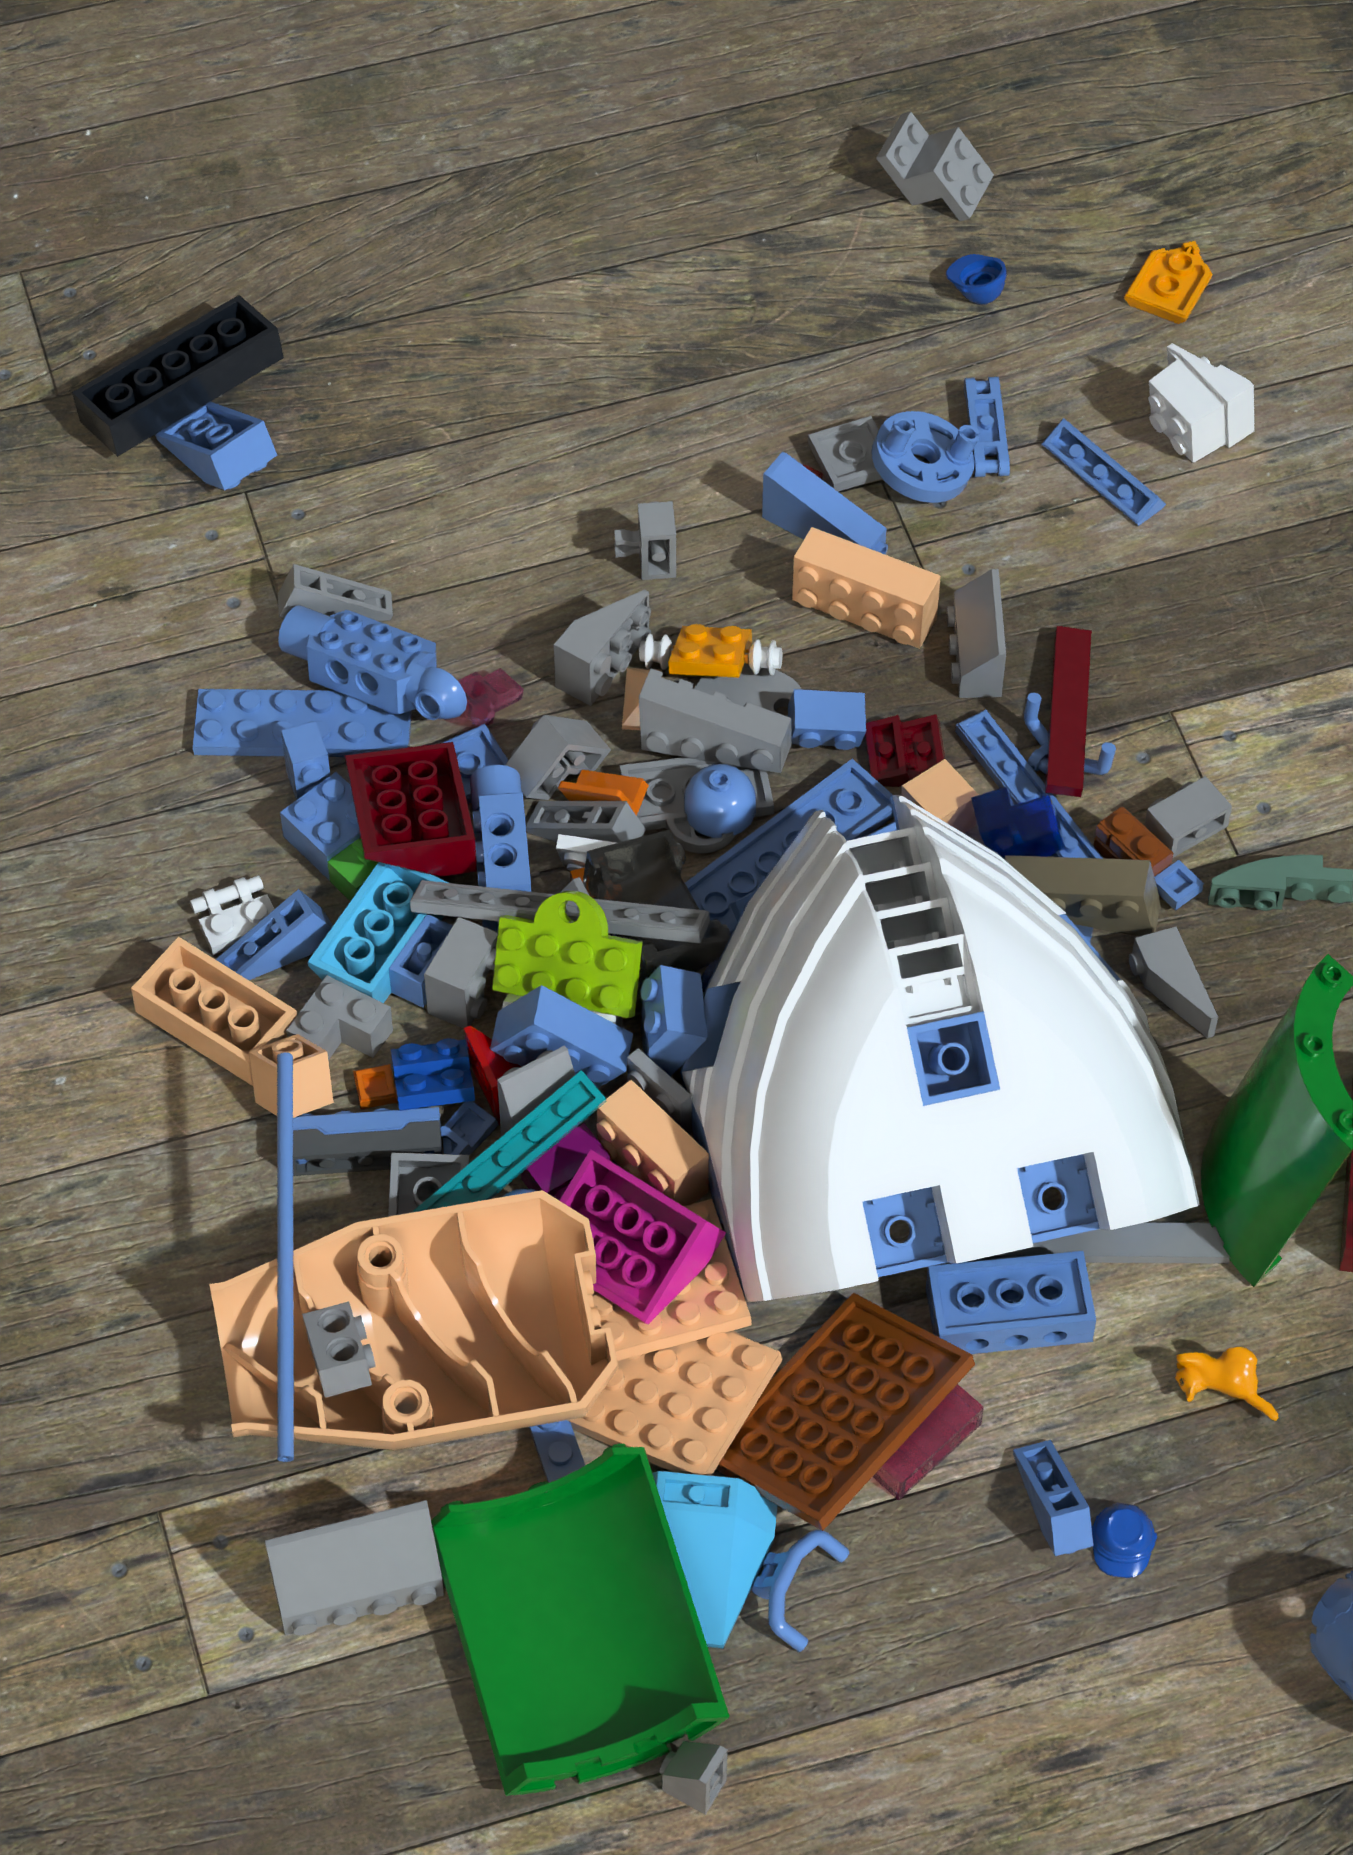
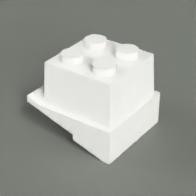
[1148,343,1254,463]

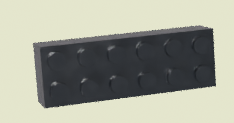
[72,295,284,457]

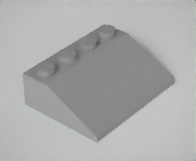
[265,1500,444,1636]

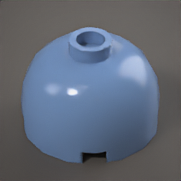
[684,764,756,838]

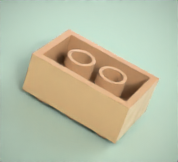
[596,1080,709,1206]

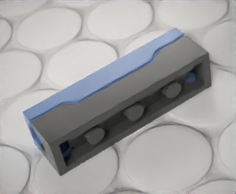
[293,1107,442,1176]

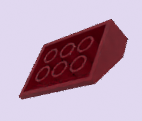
[345,742,477,876]

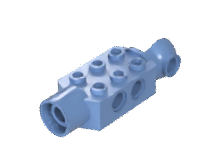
[278,605,467,720]
[470,765,532,932]

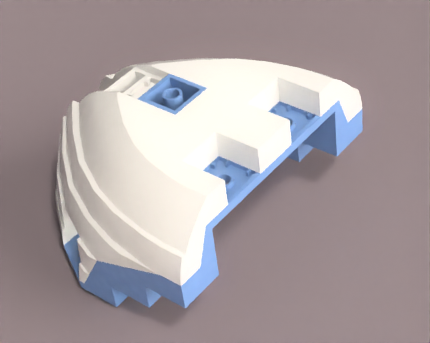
[680,795,1200,1302]

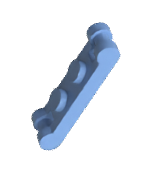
[964,377,1010,477]

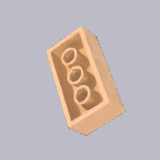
[792,527,941,649]
[131,937,297,1086]

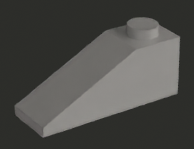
[278,564,393,621]
[526,801,646,852]
[1129,927,1218,1038]

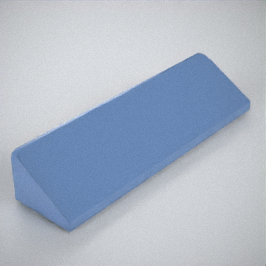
[1042,418,1166,526]

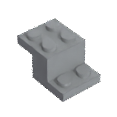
[876,111,994,221]

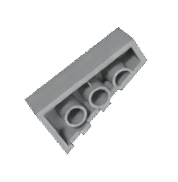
[639,668,792,773]

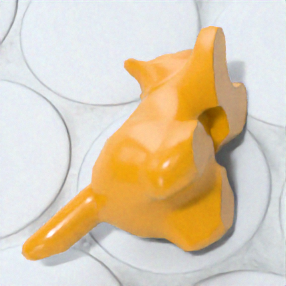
[1175,1347,1279,1421]

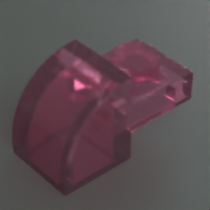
[458,668,524,726]

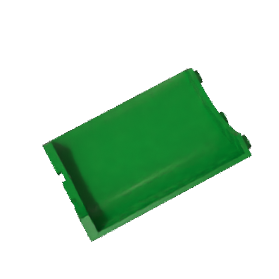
[1201,954,1353,1287]
[431,1444,730,1796]

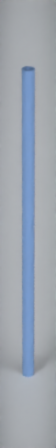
[277,1053,294,1462]

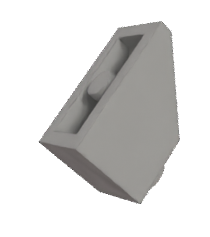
[659,1741,728,1815]

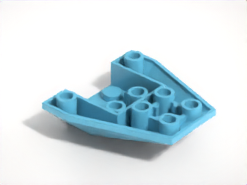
[652,1471,778,1648]

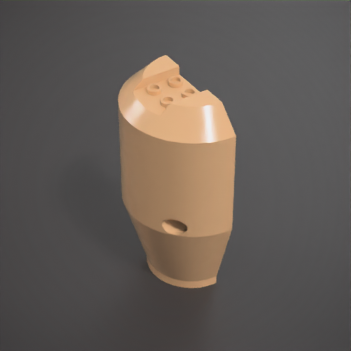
[209,1190,618,1451]

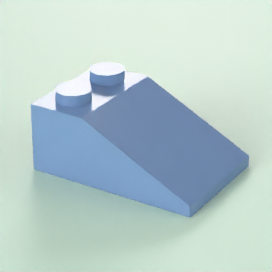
[156,402,278,490]
[641,965,708,1077]

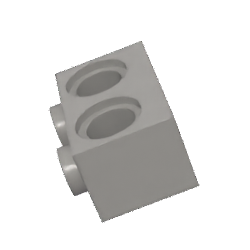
[302,1302,376,1398]

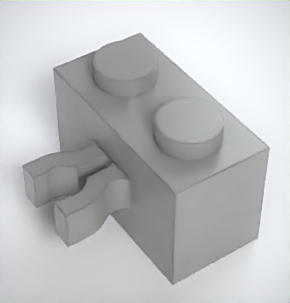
[614,501,676,580]

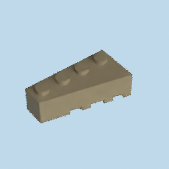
[1004,855,1161,936]

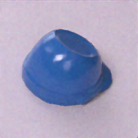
[946,254,1007,305]
[1091,1503,1157,1578]

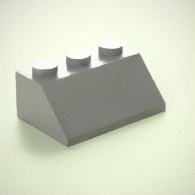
[946,569,1006,698]

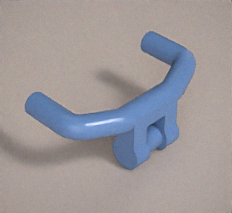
[1024,693,1116,775]
[751,1530,849,1652]

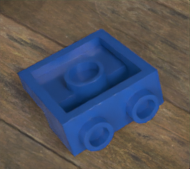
[391,1038,475,1111]

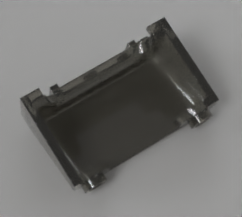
[583,830,731,1001]

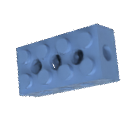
[926,1251,1096,1354]

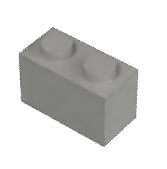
[1145,776,1232,858]

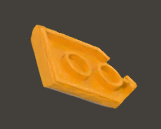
[1124,240,1212,324]

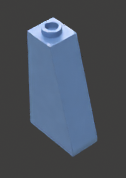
[762,451,888,555]

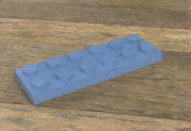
[193,689,412,757]

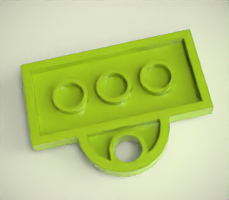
[492,891,643,1018]

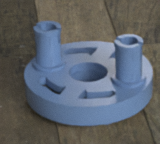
[871,411,980,503]

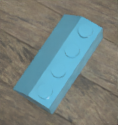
[308,862,449,1003]

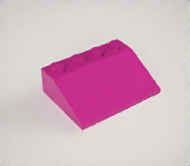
[559,1149,726,1324]

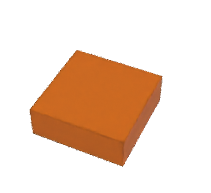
[353,1064,398,1109]

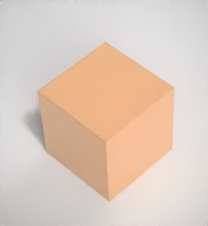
[901,759,979,833]
[249,1034,334,1118]

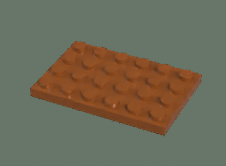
[715,1293,975,1531]

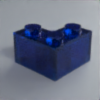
[971,787,1066,859]

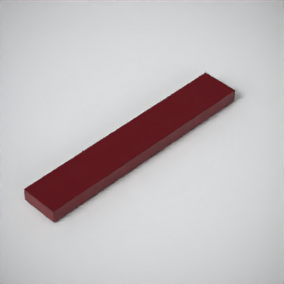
[1045,626,1092,797]

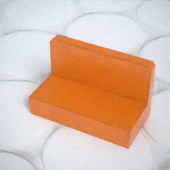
[558,770,649,816]

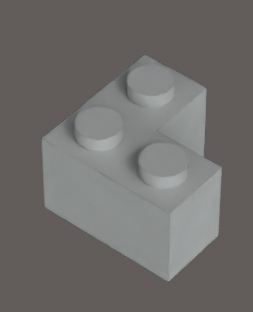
[505,715,611,800]
[424,917,498,1028]
[286,975,393,1060]

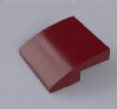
[865,714,945,787]

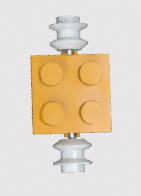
[639,624,783,678]

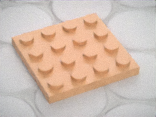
[592,1199,752,1361]
[568,1331,782,1476]

